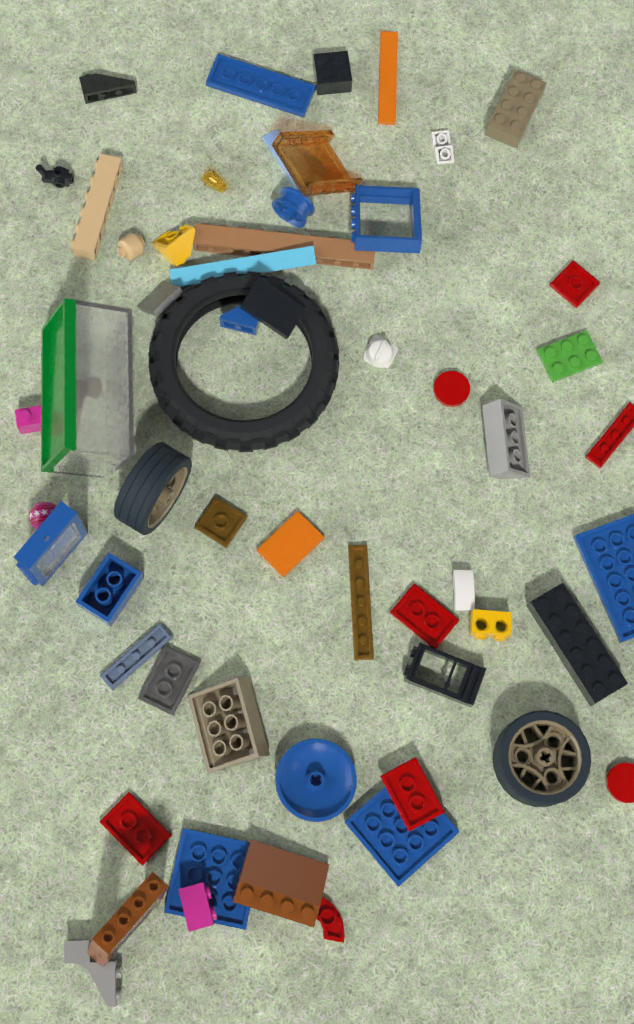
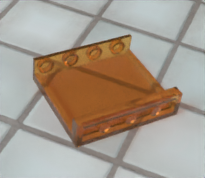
[272,130,363,196]

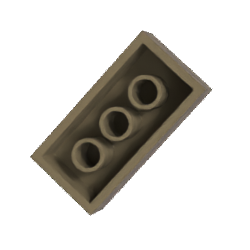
[485,70,547,149]

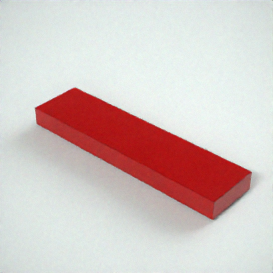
[585,402,634,469]

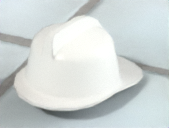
[364,334,398,368]

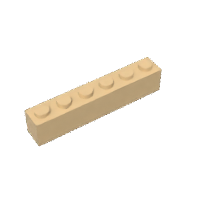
[71,154,123,260]

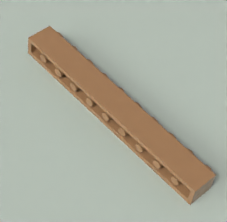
[193,223,375,270]

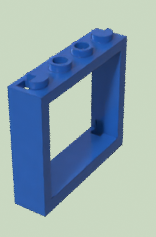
[351,185,422,254]

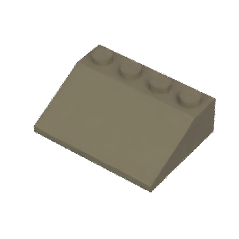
[188,677,270,774]

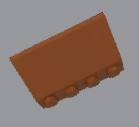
[232,840,329,927]

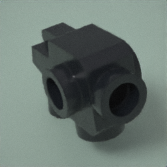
[36,164,74,188]

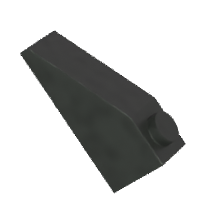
[79,73,137,104]

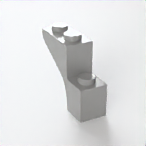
[64,939,122,1007]

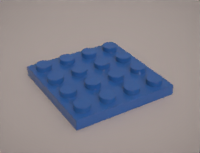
[344,787,459,887]
[164,828,251,930]

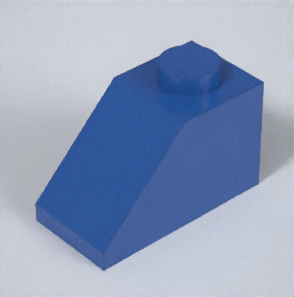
[219,305,260,336]

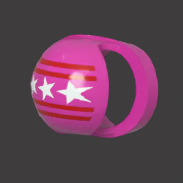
[29,502,57,530]

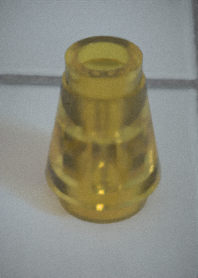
[201,169,229,194]

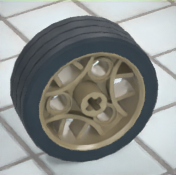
[114,442,192,535]
[493,710,591,807]

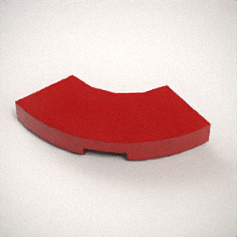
[317,896,345,943]

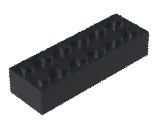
[527,583,628,706]

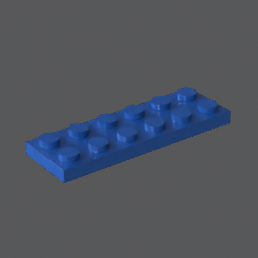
[206,54,316,118]

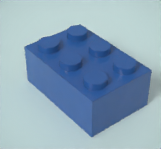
[75,553,144,627]

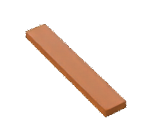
[378,31,398,125]

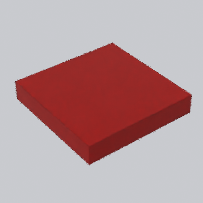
[549,260,600,309]

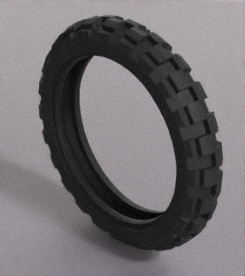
[148,271,339,452]

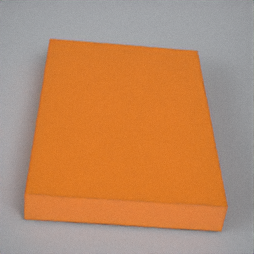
[256,511,325,578]

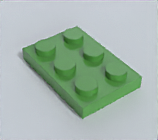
[537,330,603,383]

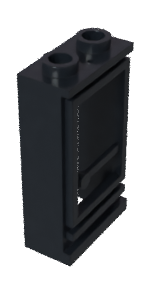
[403,642,487,708]

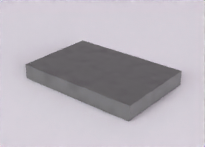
[138,645,201,716]

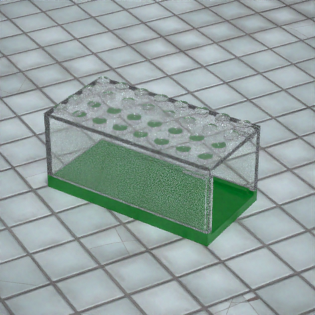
[41,298,136,478]

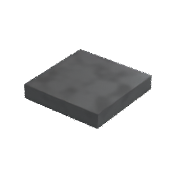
[137,282,183,316]

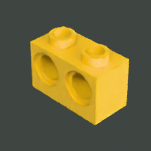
[469,609,512,642]

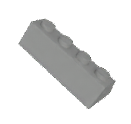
[482,399,530,479]

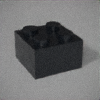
[313,51,352,95]

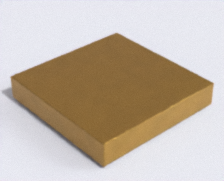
[194,496,248,548]

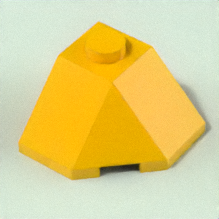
[151,224,195,266]

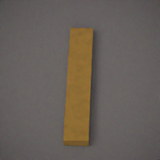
[348,545,374,661]

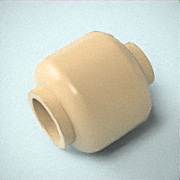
[117,233,145,260]

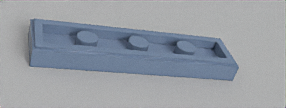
[100,623,173,691]

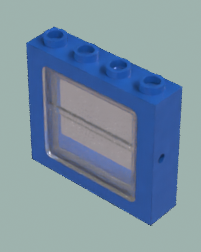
[14,501,88,587]

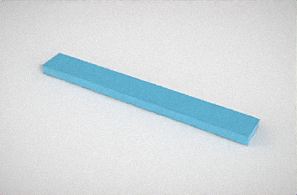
[169,246,316,287]

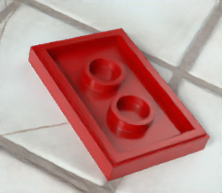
[390,583,460,649]
[380,757,445,832]
[100,792,172,866]

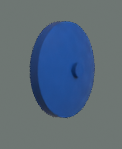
[275,739,357,822]

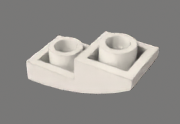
[431,130,455,165]
[452,570,475,611]

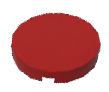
[433,371,470,407]
[606,763,634,803]

